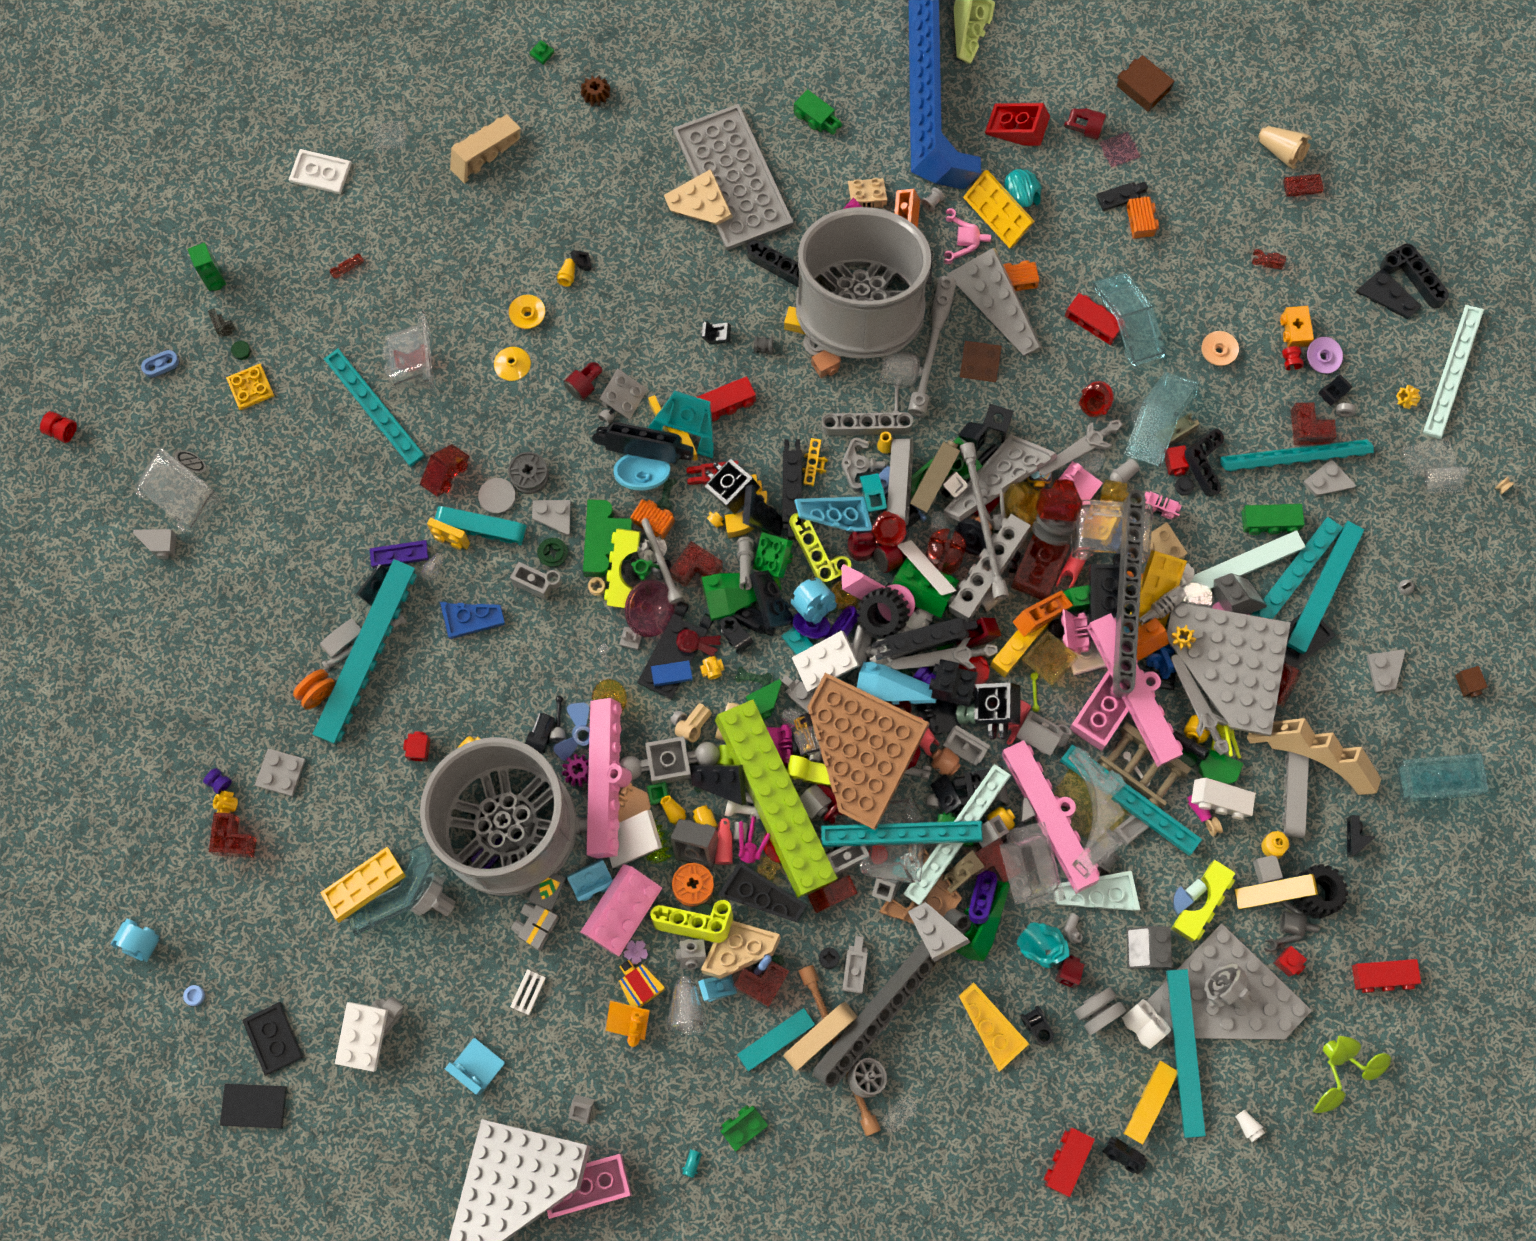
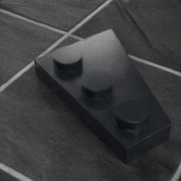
[750,570,794,630]
[690,765,747,805]

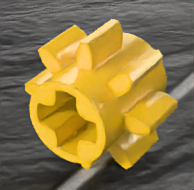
[1396,385,1421,409]
[1171,625,1196,650]
[700,656,725,680]
[213,791,238,815]

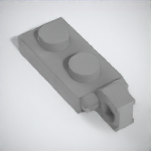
[781,675,814,713]
[842,936,868,994]

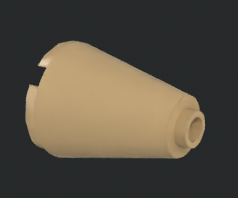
[1258,126,1312,169]

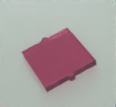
[1099,132,1140,168]

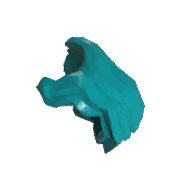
[1004,169,1042,208]
[1016,922,1069,968]

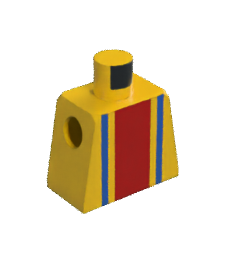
[619,960,666,1008]

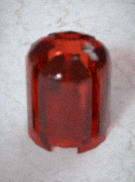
[925,528,966,575]

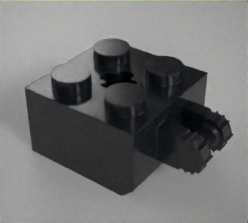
[704,459,760,515]
[974,683,1021,740]

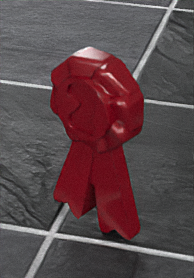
[676,629,721,657]

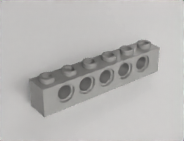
[948,514,1031,622]

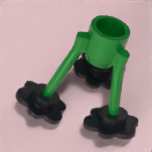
[624,559,671,605]

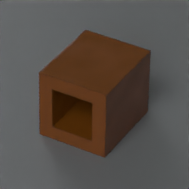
[1455,666,1488,698]

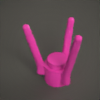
[738,816,770,863]

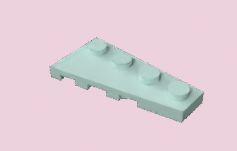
[1053,871,1140,911]

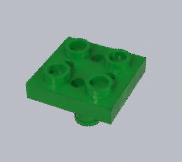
[752,532,793,578]

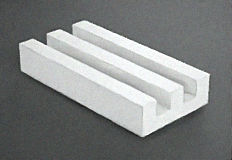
[510,969,546,1015]

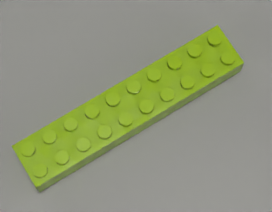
[715,700,838,899]

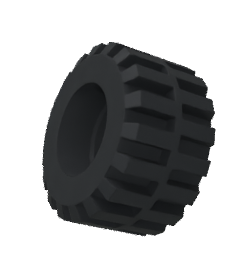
[857,587,910,639]
[1293,864,1348,919]

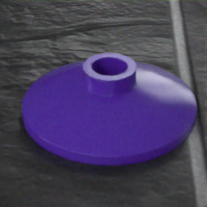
[793,612,830,639]

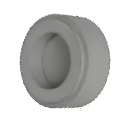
[1336,403,1356,417]

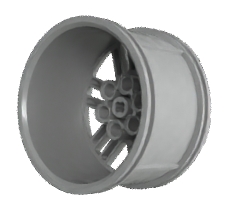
[796,207,931,359]
[420,737,577,896]

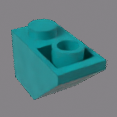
[860,473,887,514]

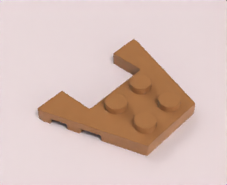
[879,848,962,924]

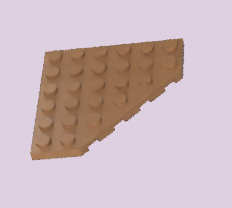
[807,673,930,830]

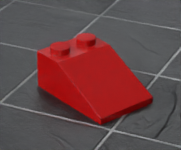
[985,103,1050,146]

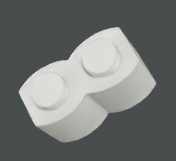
[1122,999,1171,1049]

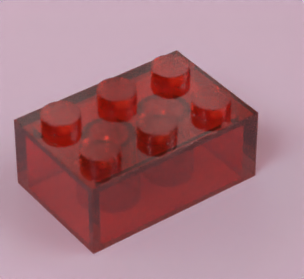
[1011,533,1070,600]

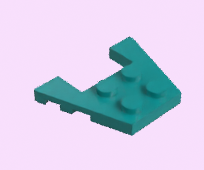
[647,390,714,458]

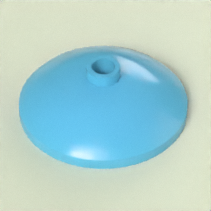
[614,454,670,491]

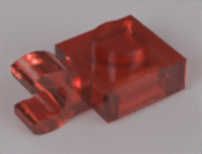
[1252,249,1286,270]

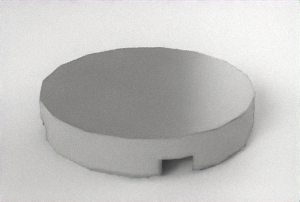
[478,478,516,515]

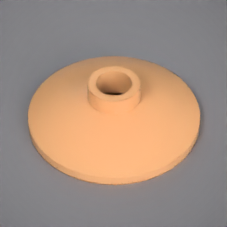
[1201,331,1239,366]

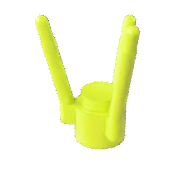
[1211,724,1241,759]

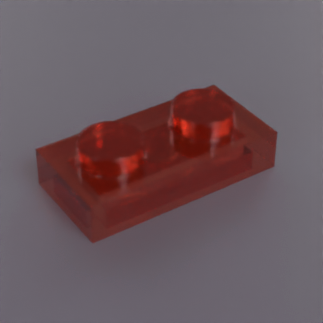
[1283,174,1324,197]

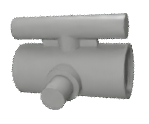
[850,625,880,671]

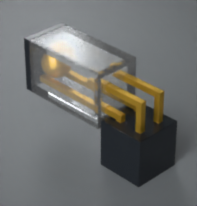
[793,712,820,757]

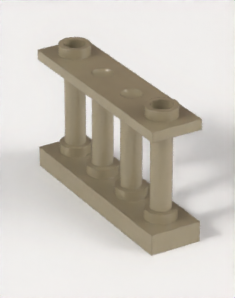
[1097,722,1192,809]

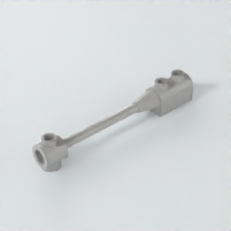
[908,276,957,417]

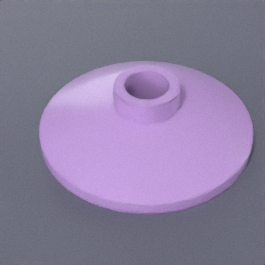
[1307,337,1343,374]

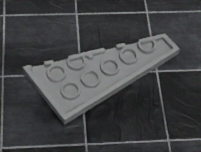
[947,248,1041,356]
[944,434,1057,522]

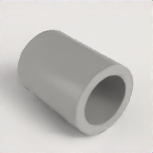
[733,822,748,842]

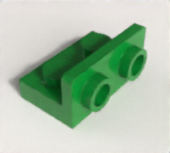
[720,1105,768,1152]

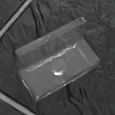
[1424,467,1469,494]

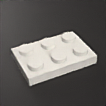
[792,631,860,692]
[335,1002,388,1072]

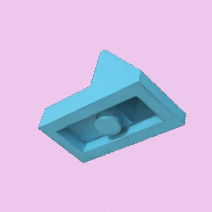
[698,974,737,1002]

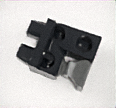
[953,766,1009,808]

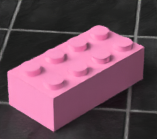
[1070,671,1129,751]
[580,864,662,956]
[547,1154,632,1219]

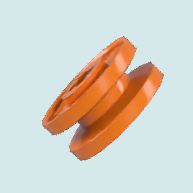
[293,669,336,710]
[672,863,714,907]

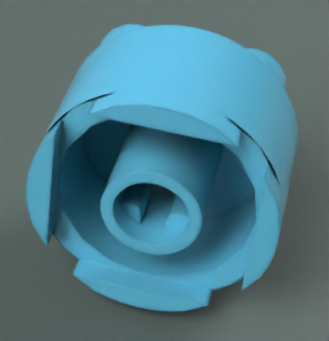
[791,578,837,624]
[110,919,159,962]

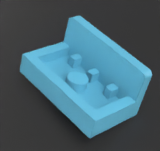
[567,859,613,901]

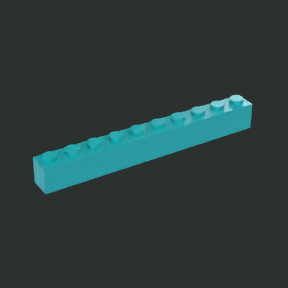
[312,559,417,745]

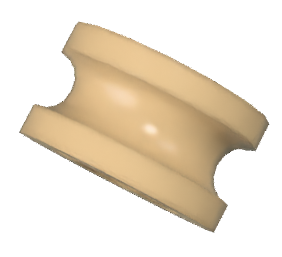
[1495,477,1514,495]
[588,577,606,596]
[1205,817,1223,837]

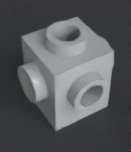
[676,939,706,970]

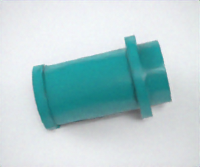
[682,1149,702,1178]

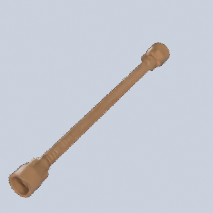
[798,965,881,1136]

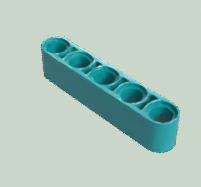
[434,506,527,545]

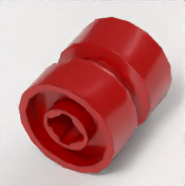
[40,411,77,443]

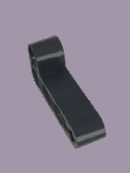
[747,240,799,287]
[1380,243,1449,308]

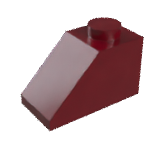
[957,617,1002,649]
[1055,955,1085,989]

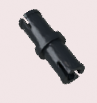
[1173,731,1211,760]

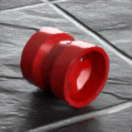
[1282,346,1304,370]

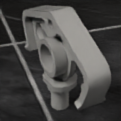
[841,438,885,492]

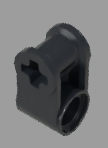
[721,616,754,654]
[1020,1005,1054,1047]

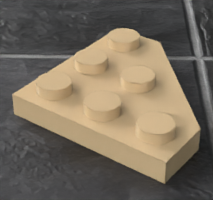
[664,169,733,225]
[701,921,781,979]

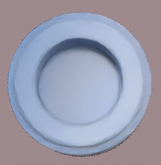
[183,985,205,1006]

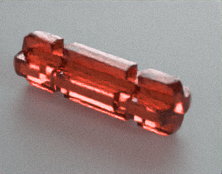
[329,253,364,279]

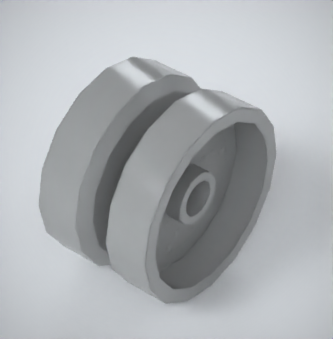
[1073,987,1127,1036]

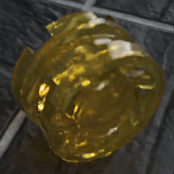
[831,581,857,610]

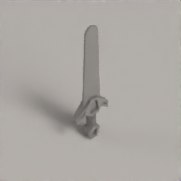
[1039,419,1122,475]
[890,638,998,670]
[1171,655,1229,755]

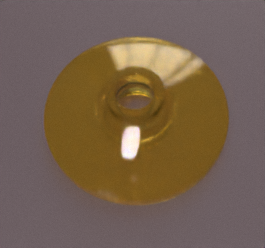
[592,679,627,712]

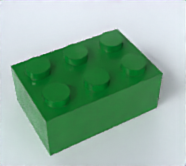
[892,557,960,618]

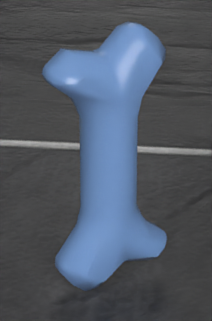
[753,955,772,975]

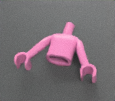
[944,208,991,264]

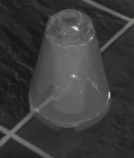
[666,976,707,1035]

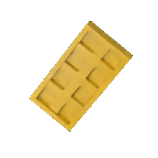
[963,170,1035,248]
[1130,550,1187,628]
[320,847,406,923]

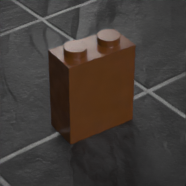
[1117,55,1174,112]

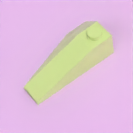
[954,0,995,64]

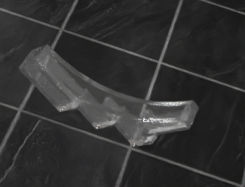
[1068,746,1126,879]

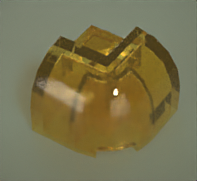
[1004,482,1059,528]

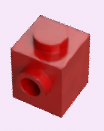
[1164,445,1190,477]
[403,731,431,762]
[1273,946,1307,977]

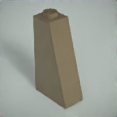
[910,440,960,512]

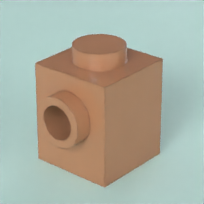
[811,350,841,378]

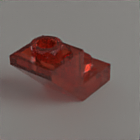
[808,875,858,913]

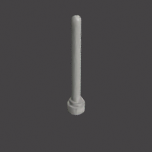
[641,518,684,604]

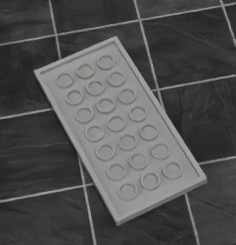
[673,104,793,251]

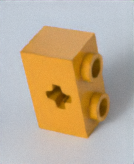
[1280,306,1314,347]

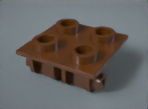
[960,340,1002,382]

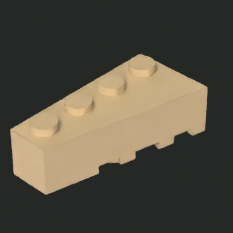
[450,114,521,183]

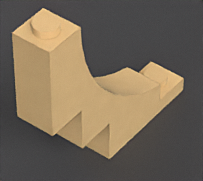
[1247,718,1381,795]

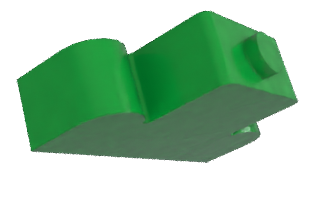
[583,499,633,577]

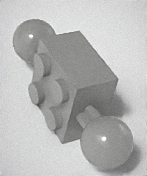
[619,736,720,784]

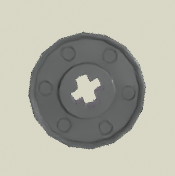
[508,452,549,494]
[1032,508,1076,546]

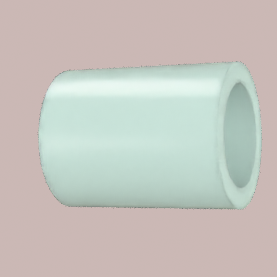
[1185,879,1207,901]

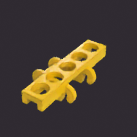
[802,438,828,487]

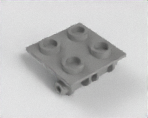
[599,368,648,419]

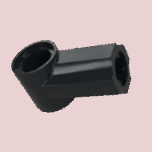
[525,713,556,754]

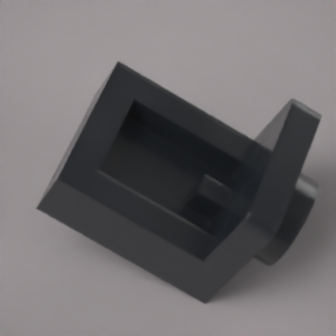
[701,321,731,345]
[1318,374,1352,406]

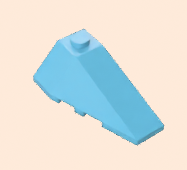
[794,497,873,533]
[857,662,937,704]

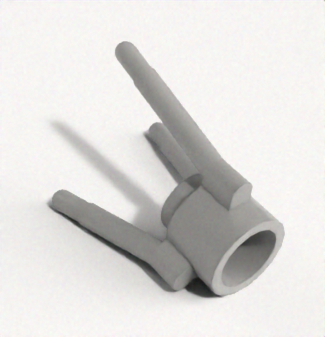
[985,492,1006,530]

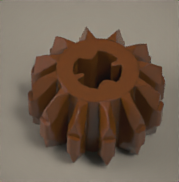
[581,75,611,106]

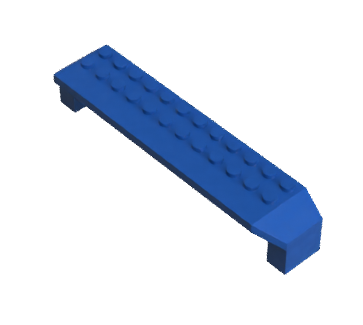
[909,0,981,189]

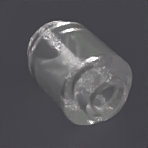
[780,707,806,731]

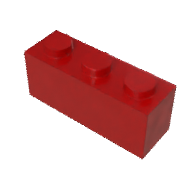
[1065,293,1125,346]
[697,376,756,422]
[1352,959,1421,993]
[1043,1128,1095,1197]

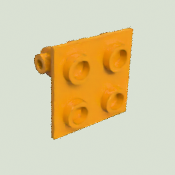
[605,1001,650,1047]

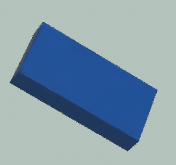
[651,660,692,687]

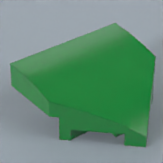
[1198,747,1244,785]

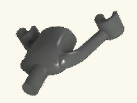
[1264,901,1319,952]

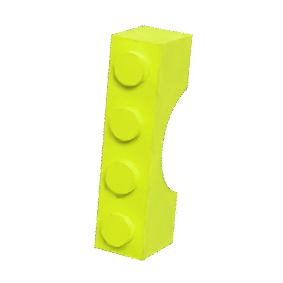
[604,528,641,609]
[1171,860,1235,942]

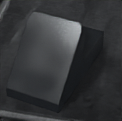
[958,422,988,453]
[1347,815,1375,858]

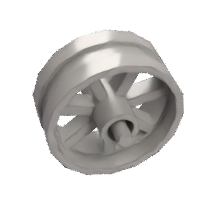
[847,1058,887,1098]

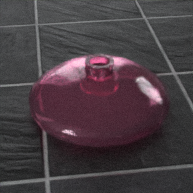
[625,579,674,637]

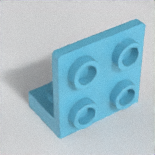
[445,1038,505,1096]

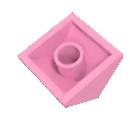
[841,564,885,600]

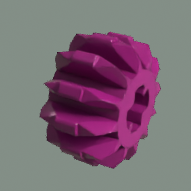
[562,754,589,788]

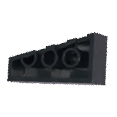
[718,861,808,923]

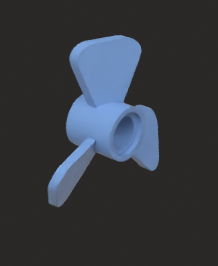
[554,702,590,761]

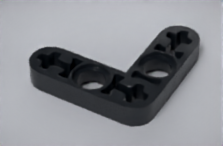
[1184,429,1224,497]

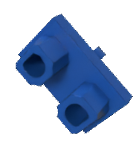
[1146,644,1176,679]

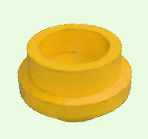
[707,511,724,529]

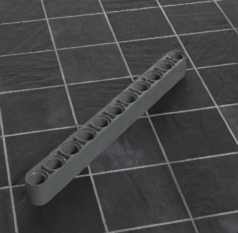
[1112,490,1146,698]
[814,909,971,1088]

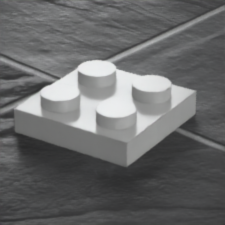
[255,749,306,797]

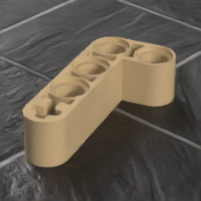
[783,1002,858,1071]

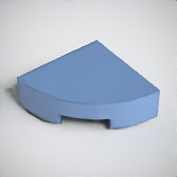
[1173,886,1194,915]

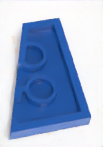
[440,602,506,639]

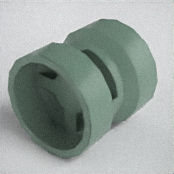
[956,704,976,724]

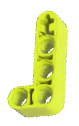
[789,513,851,582]
[787,755,831,787]
[650,900,734,943]

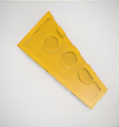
[959,982,1029,1072]

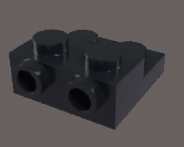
[929,659,978,707]

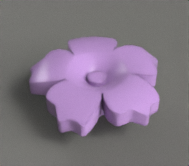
[623,940,648,965]

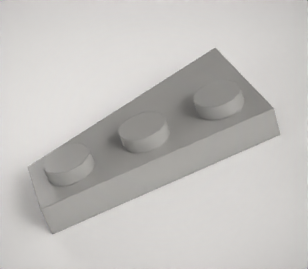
[908,902,970,962]

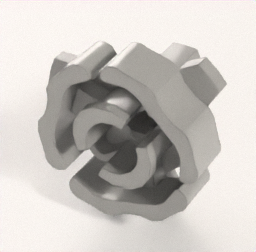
[408,872,456,917]
[1204,963,1252,1011]

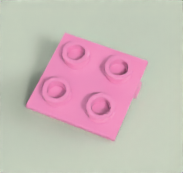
[1050,461,1103,513]
[1145,491,1182,520]
[1061,609,1091,655]

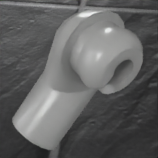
[1064,913,1083,944]

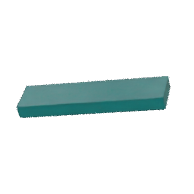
[737,1008,815,1072]

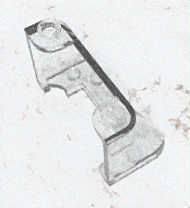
[135,447,223,534]
[1071,500,1153,563]
[860,798,925,883]

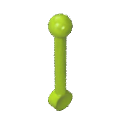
[1030,673,1040,712]

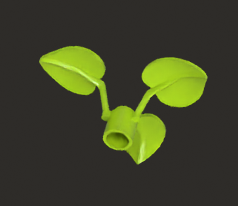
[1313,1036,1392,1113]

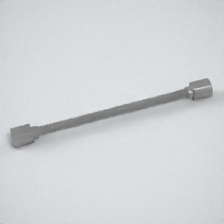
[959,442,1009,600]

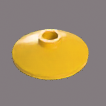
[509,295,545,329]
[494,347,531,381]

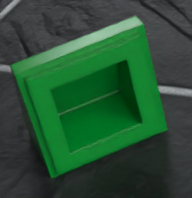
[647,782,670,806]

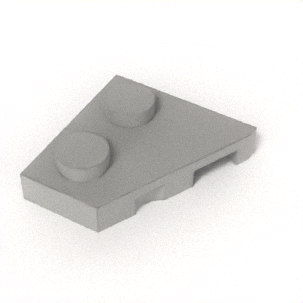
[1303,459,1356,497]
[532,500,571,536]
[1366,649,1405,693]

